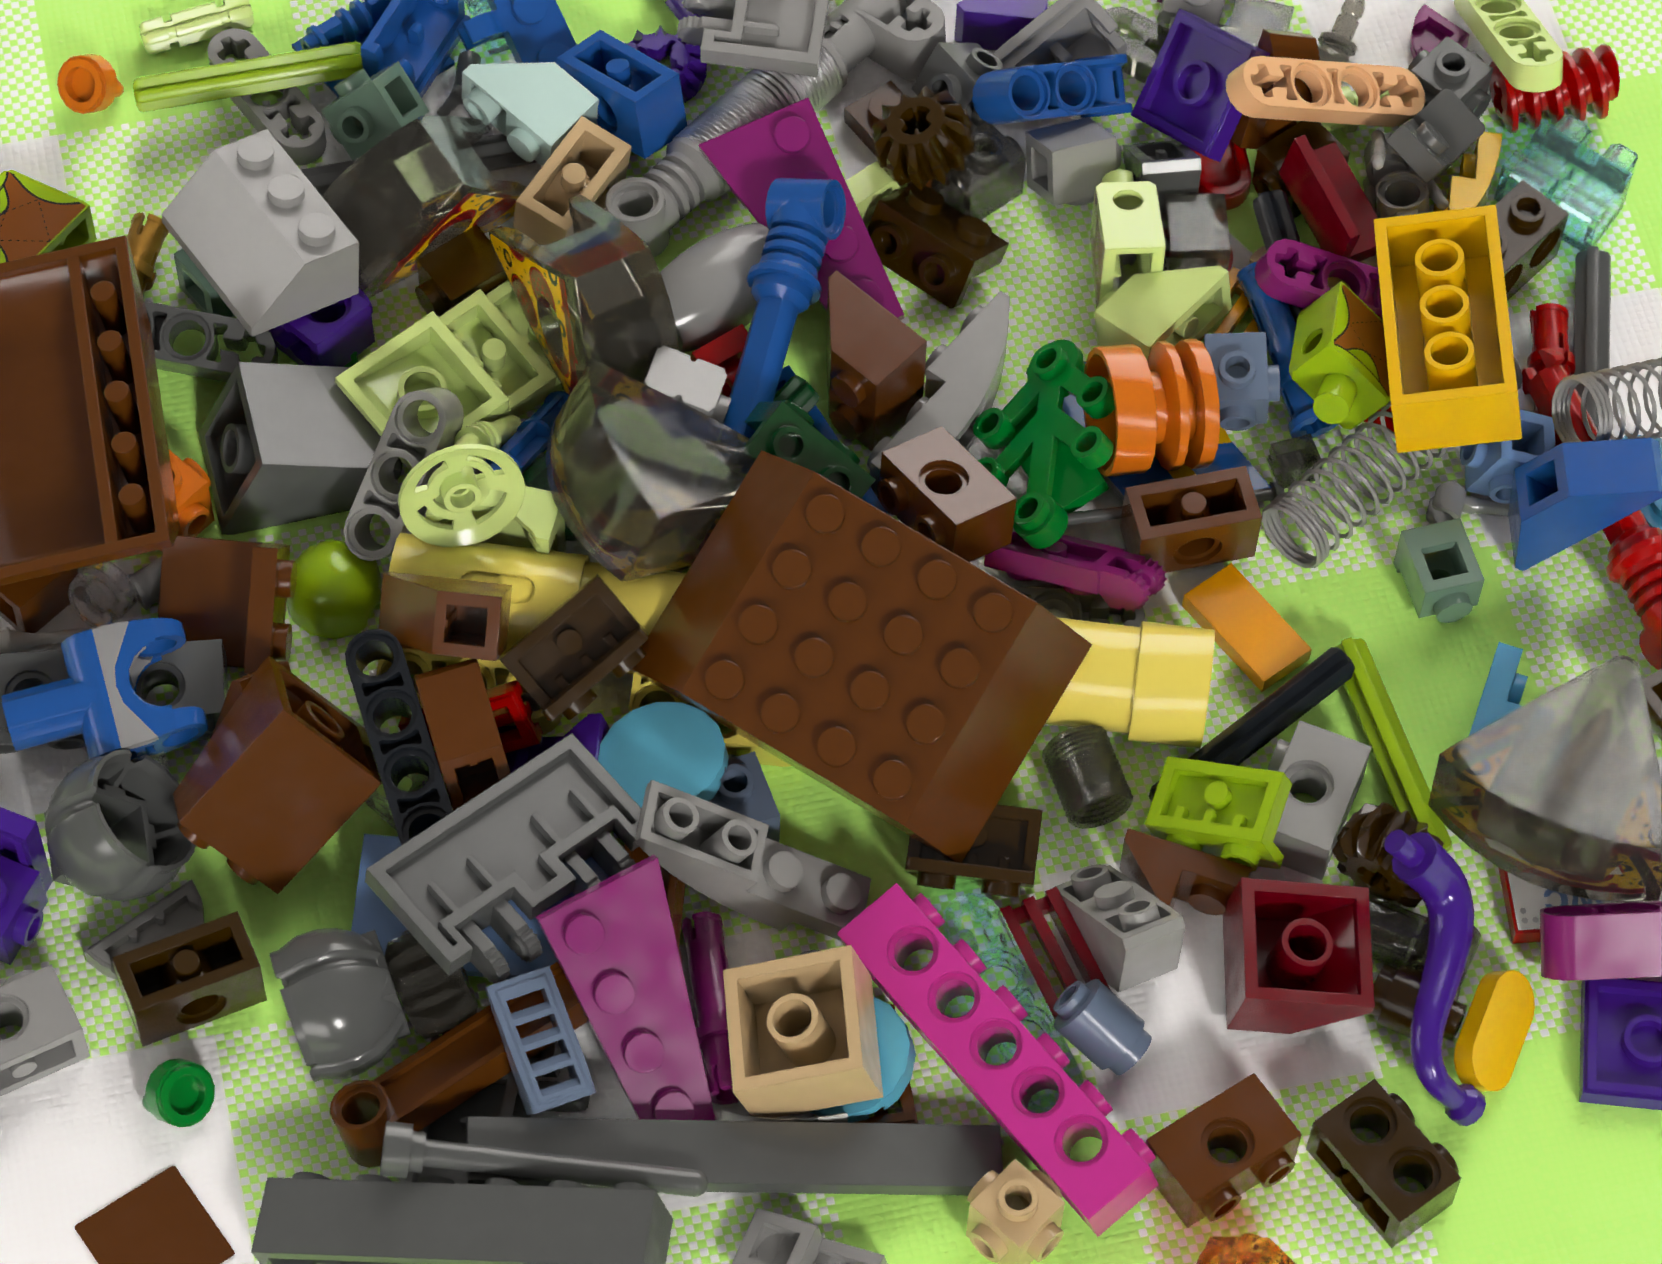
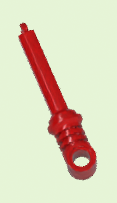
[1522,348,1662,670]

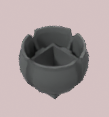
[44,749,196,902]
[269,928,411,1082]

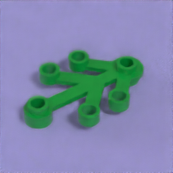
[973,340,1115,549]

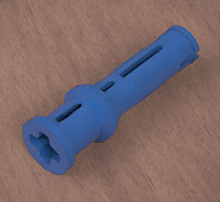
[1237,262,1338,440]

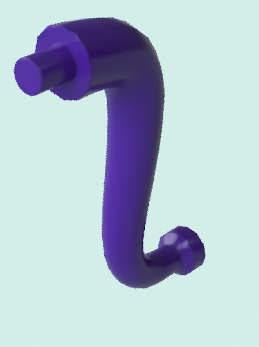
[1384,829,1486,1126]

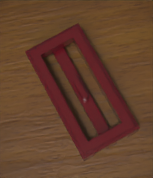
[997,887,1110,1027]

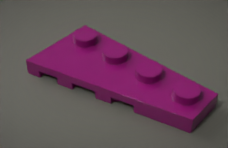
[698,98,905,320]

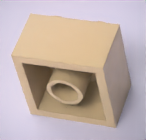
[723,945,883,1119]

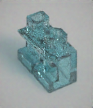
[1494,114,1638,251]

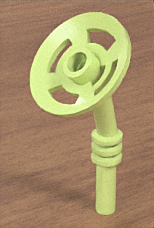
[398,415,525,547]

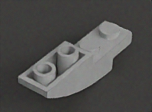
[867,290,1010,496]
[635,780,872,941]

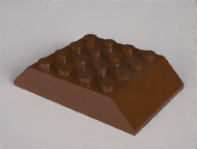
[0,235,180,586]
[631,450,1092,863]

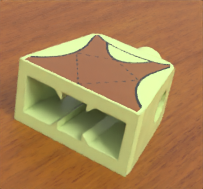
[1090,169,1166,308]

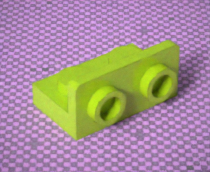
[1144,756,1292,872]

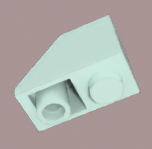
[461,62,599,166]

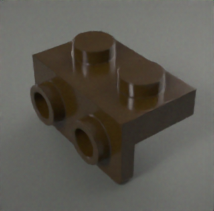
[867,184,1009,309]
[500,574,649,722]
[905,804,1043,898]

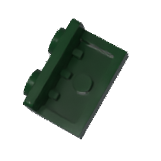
[744,400,876,499]

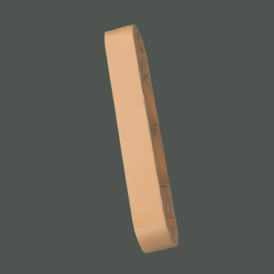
[1226,56,1425,127]

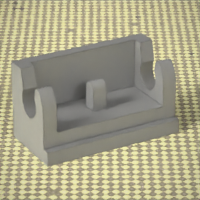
[992,0,1128,123]

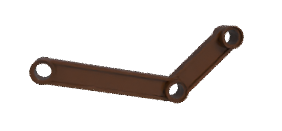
[330,844,686,1168]

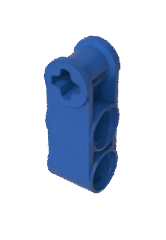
[972,54,1133,124]

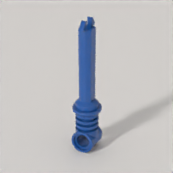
[698,178,846,498]

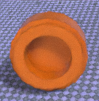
[57,53,124,114]

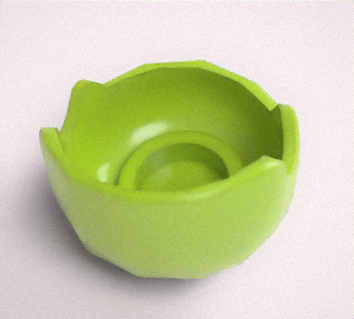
[287,539,382,639]

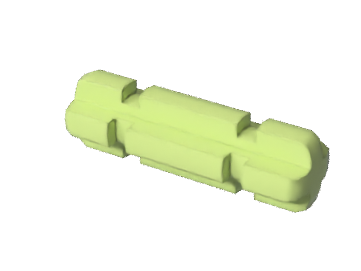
[139,0,254,55]

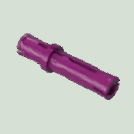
[681,911,739,1105]

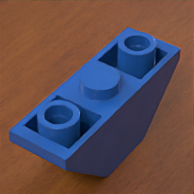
[1508,438,1662,571]

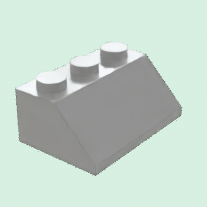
[162,129,359,337]

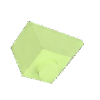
[1094,265,1232,359]

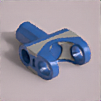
[1,618,208,760]

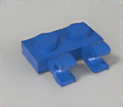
[457,0,577,65]

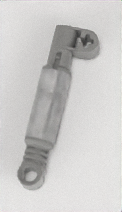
[605,0,946,261]

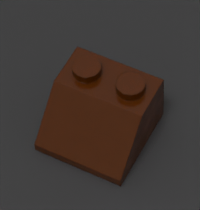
[826,270,927,452]

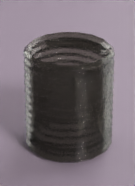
[1042,724,1134,829]

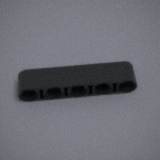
[345,629,453,845]

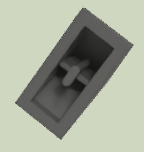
[1122,140,1202,221]

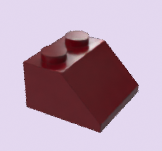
[1223,877,1375,1034]

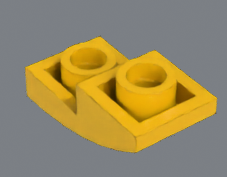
[1433,132,1502,212]

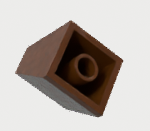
[173,656,382,894]

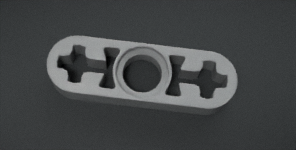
[207,28,327,165]

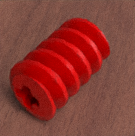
[1489,44,1620,134]

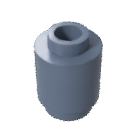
[1053,979,1152,1076]

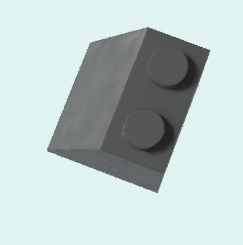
[198,362,403,535]

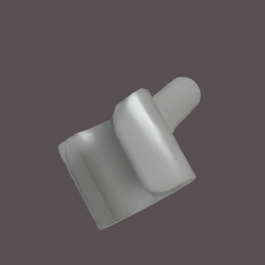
[1426,481,1509,524]

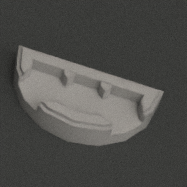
[84,879,204,980]

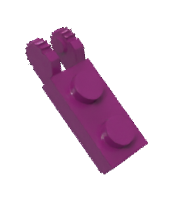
[984,532,1167,612]

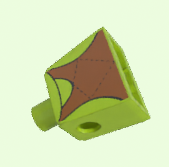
[0,170,97,263]
[1289,281,1390,430]

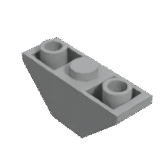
[1052,864,1186,992]

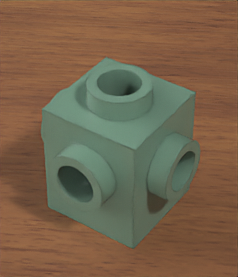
[321,61,430,160]

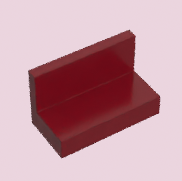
[1279,135,1379,262]

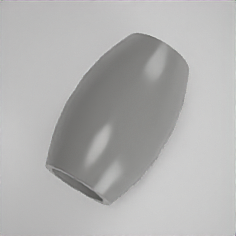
[639,223,769,353]

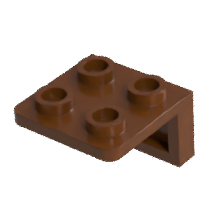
[158,536,297,674]

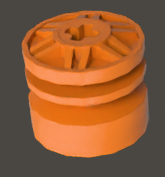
[1084,339,1220,477]

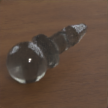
[1318,0,1365,85]

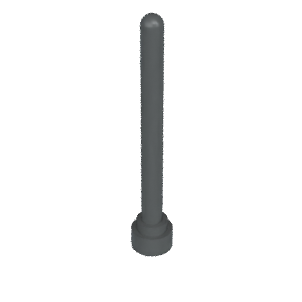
[380,1121,708,1197]

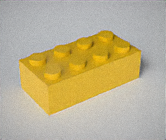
[1373,205,1522,453]

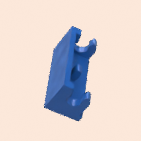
[360,0,470,98]

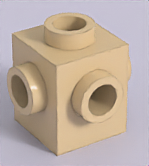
[966,1159,1065,1264]

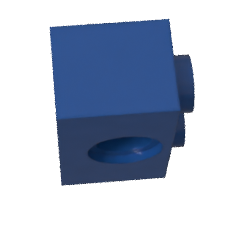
[557,30,687,159]

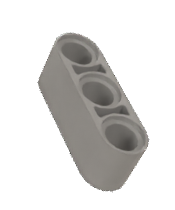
[343,387,464,561]

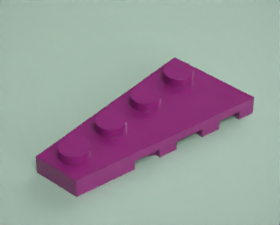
[535,855,716,1121]

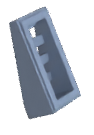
[484,966,597,1115]

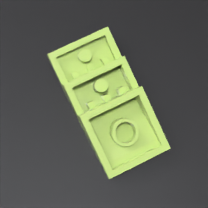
[335,279,602,471]

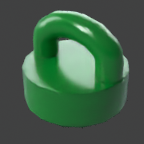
[142,1058,215,1128]

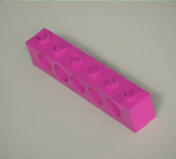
[836,883,1159,1237]

